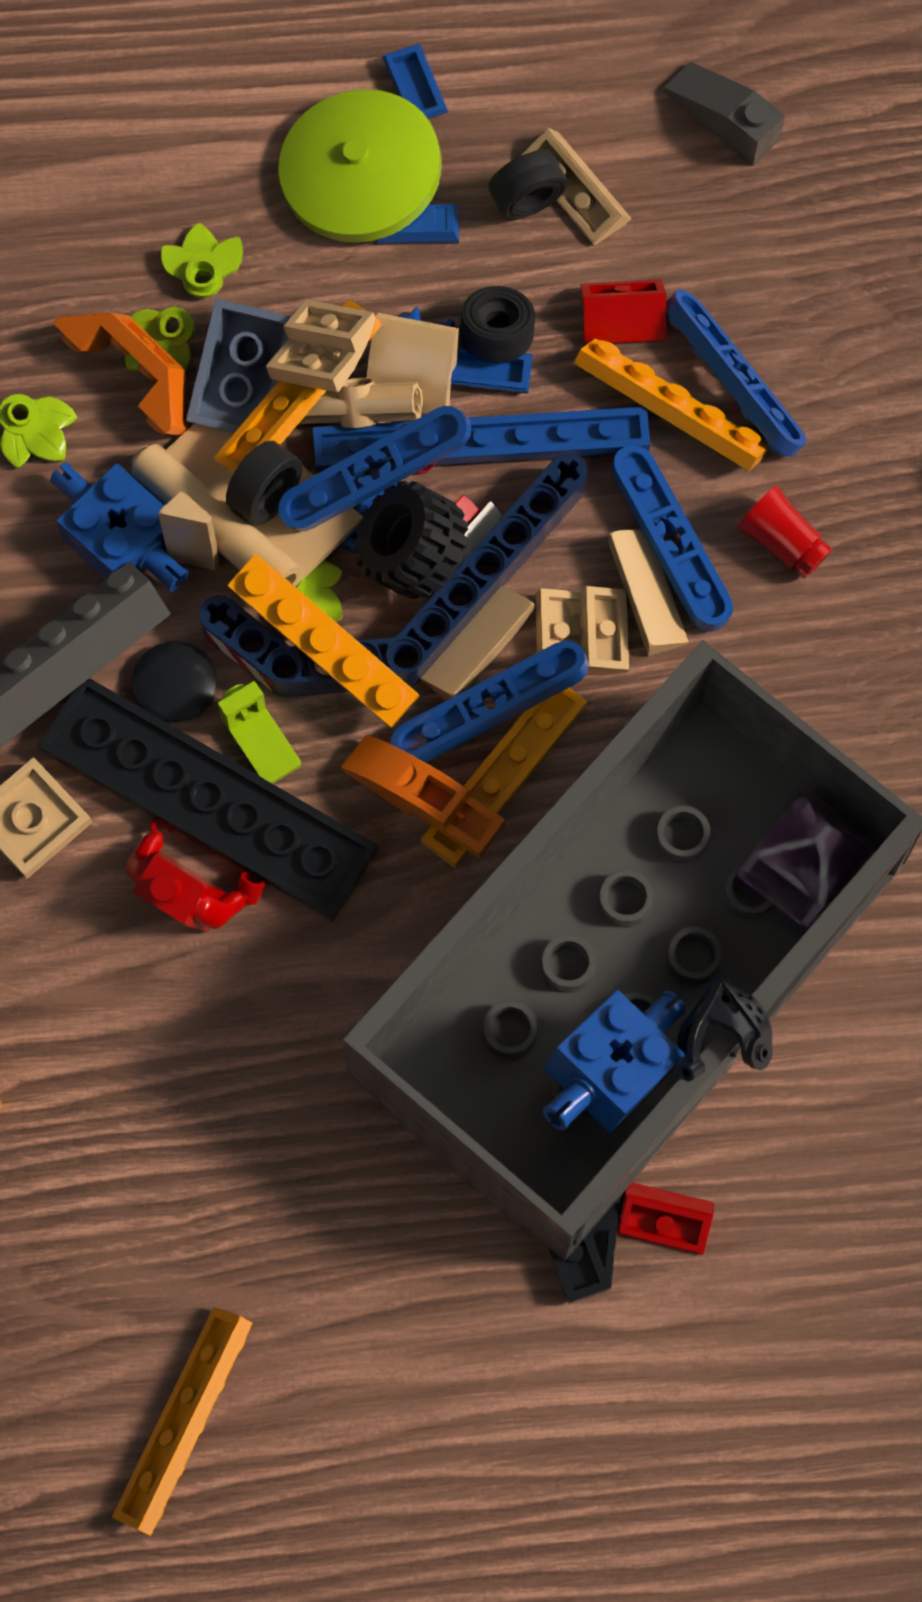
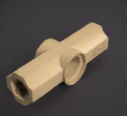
[299,378,423,428]

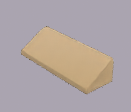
[519,128,631,245]
[158,491,220,571]
[608,529,689,656]
[420,586,535,701]

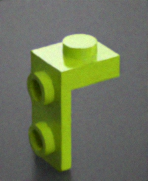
[218,681,301,784]

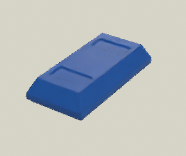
[382,43,448,119]
[377,204,459,244]
[451,346,533,394]

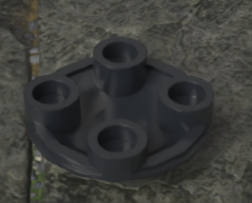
[132,641,217,723]

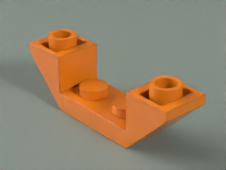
[53,312,189,436]

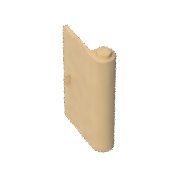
[131,423,364,587]

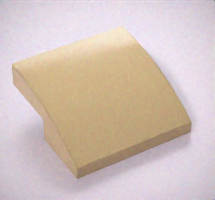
[266,300,376,393]
[366,313,459,414]
[535,586,629,675]

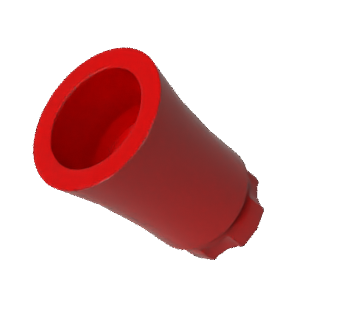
[736,485,833,579]

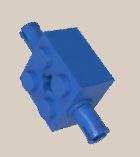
[50,462,189,592]
[543,990,686,1133]

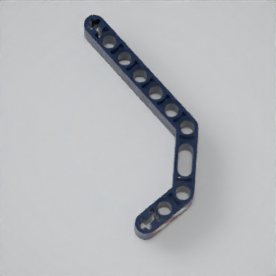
[199,453,587,697]

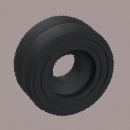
[488,150,567,220]
[460,286,535,363]

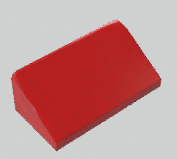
[617,1182,715,1255]

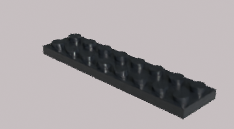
[37,678,379,922]

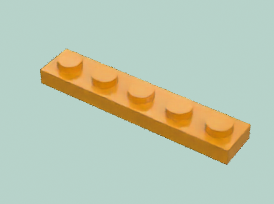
[213,299,382,475]
[574,338,769,471]
[227,553,419,728]
[421,688,588,868]
[111,1307,253,1536]

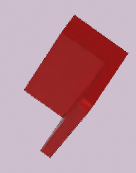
[580,279,667,344]

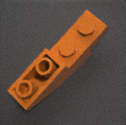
[341,734,506,859]

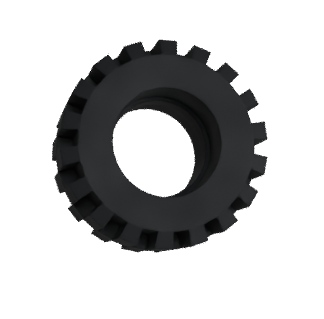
[354,481,468,599]

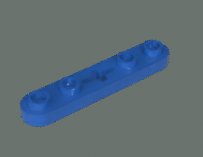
[666,289,806,457]
[278,406,471,531]
[611,445,733,632]
[390,641,589,763]

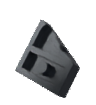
[546,1196,621,1305]

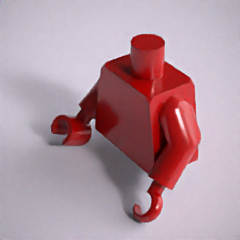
[126,818,266,932]

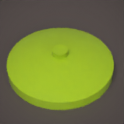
[278,89,442,243]

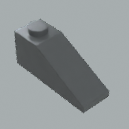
[663,62,785,166]

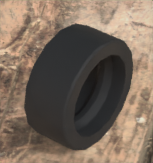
[226,441,302,525]

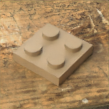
[0,757,92,879]

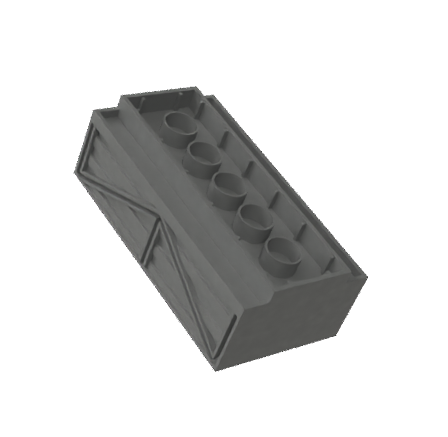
[343,640,922,1261]

